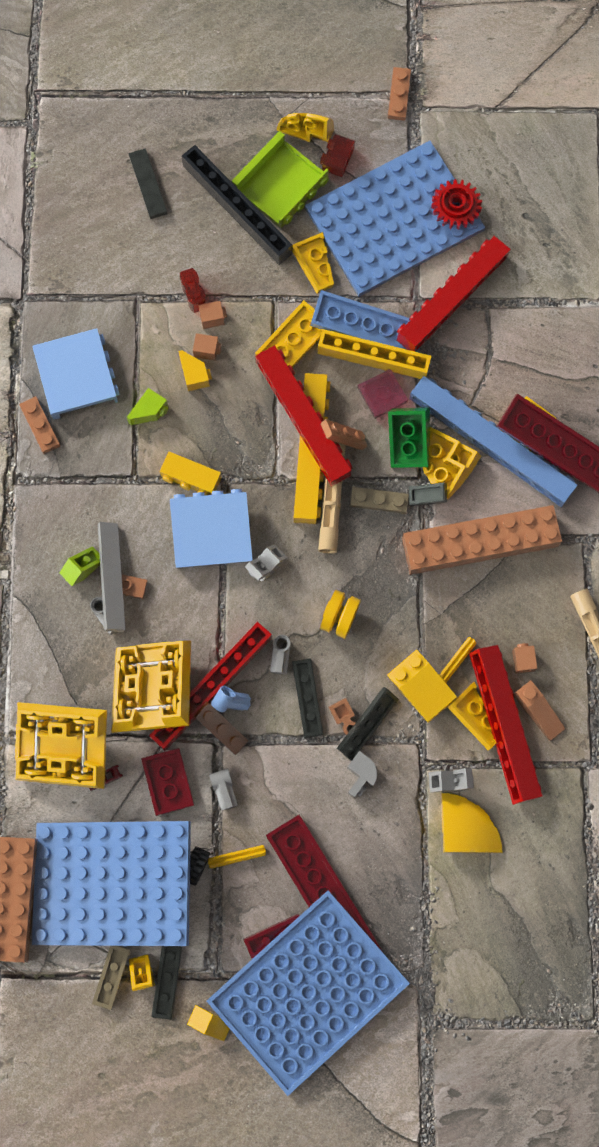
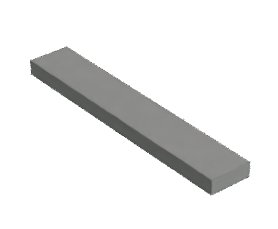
[98,522,125,632]

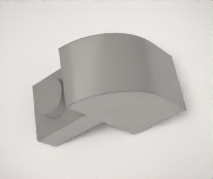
[245,544,288,582]
[347,751,377,798]
[428,768,474,793]

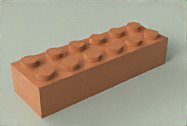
[0,837,38,962]

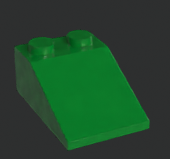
[388,408,430,468]

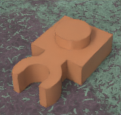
[328,698,355,735]

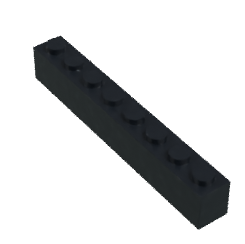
[181,145,293,265]

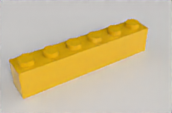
[318,329,431,379]

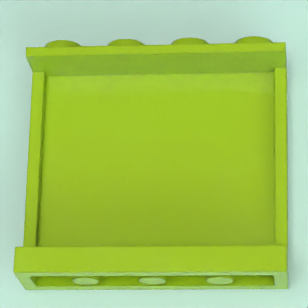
[231,131,329,228]

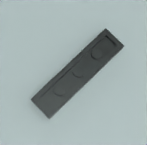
[128,148,167,219]
[292,658,324,738]
[336,687,399,761]
[151,946,183,1020]

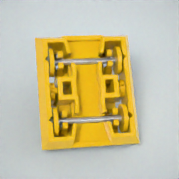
[111,640,191,733]
[15,702,107,789]

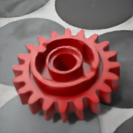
[431,179,482,230]

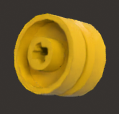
[320,590,361,639]

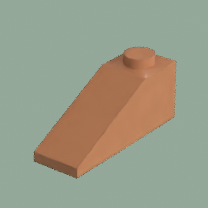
[513,680,565,741]

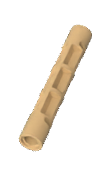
[318,441,346,554]
[570,589,599,657]

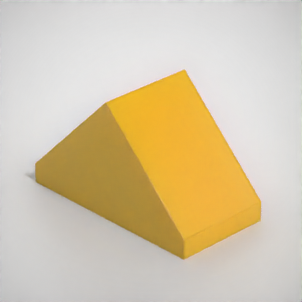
[129,954,155,991]
[187,1005,230,1041]

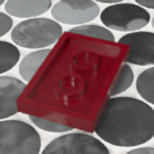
[141,748,195,816]

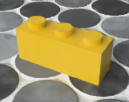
[159,452,222,496]

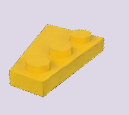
[293,232,334,294]
[448,682,496,750]

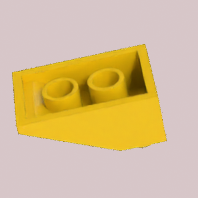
[387,650,458,723]

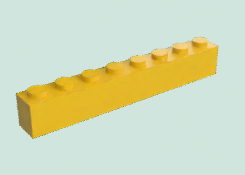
[294,373,331,524]

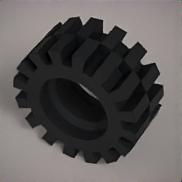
[190,846,210,886]

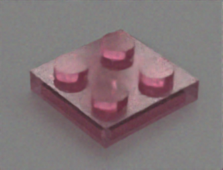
[357,369,408,419]

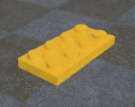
[255,300,322,368]

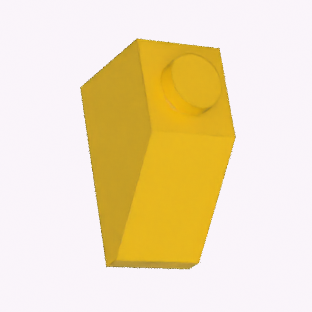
[178,350,212,392]

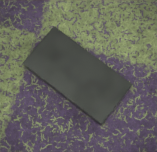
[409,482,447,506]

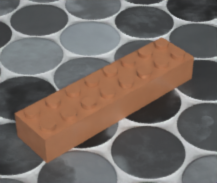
[402,505,562,575]

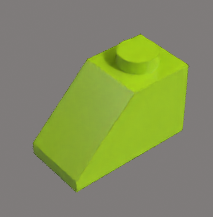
[127,388,168,425]
[59,546,100,586]

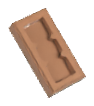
[121,574,148,599]

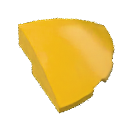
[277,113,334,142]
[422,427,481,500]
[441,793,503,853]

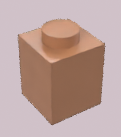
[198,301,227,329]
[193,333,221,361]
[512,643,537,674]

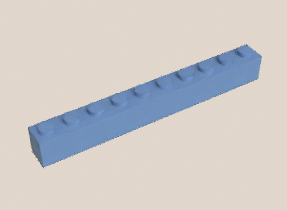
[409,376,577,507]

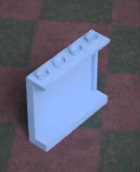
[32,328,120,420]
[170,489,253,568]

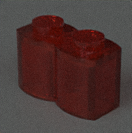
[320,134,355,177]
[180,268,206,313]

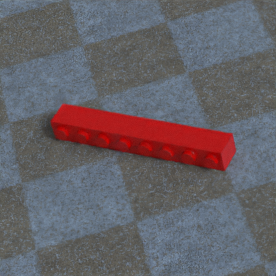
[396,236,511,352]
[255,345,353,487]
[149,621,272,751]
[469,645,543,805]

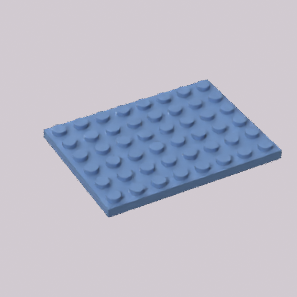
[305,141,485,297]
[32,821,191,946]
[206,890,410,1096]

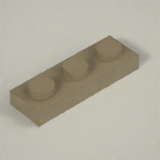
[350,487,409,514]
[92,946,131,1010]

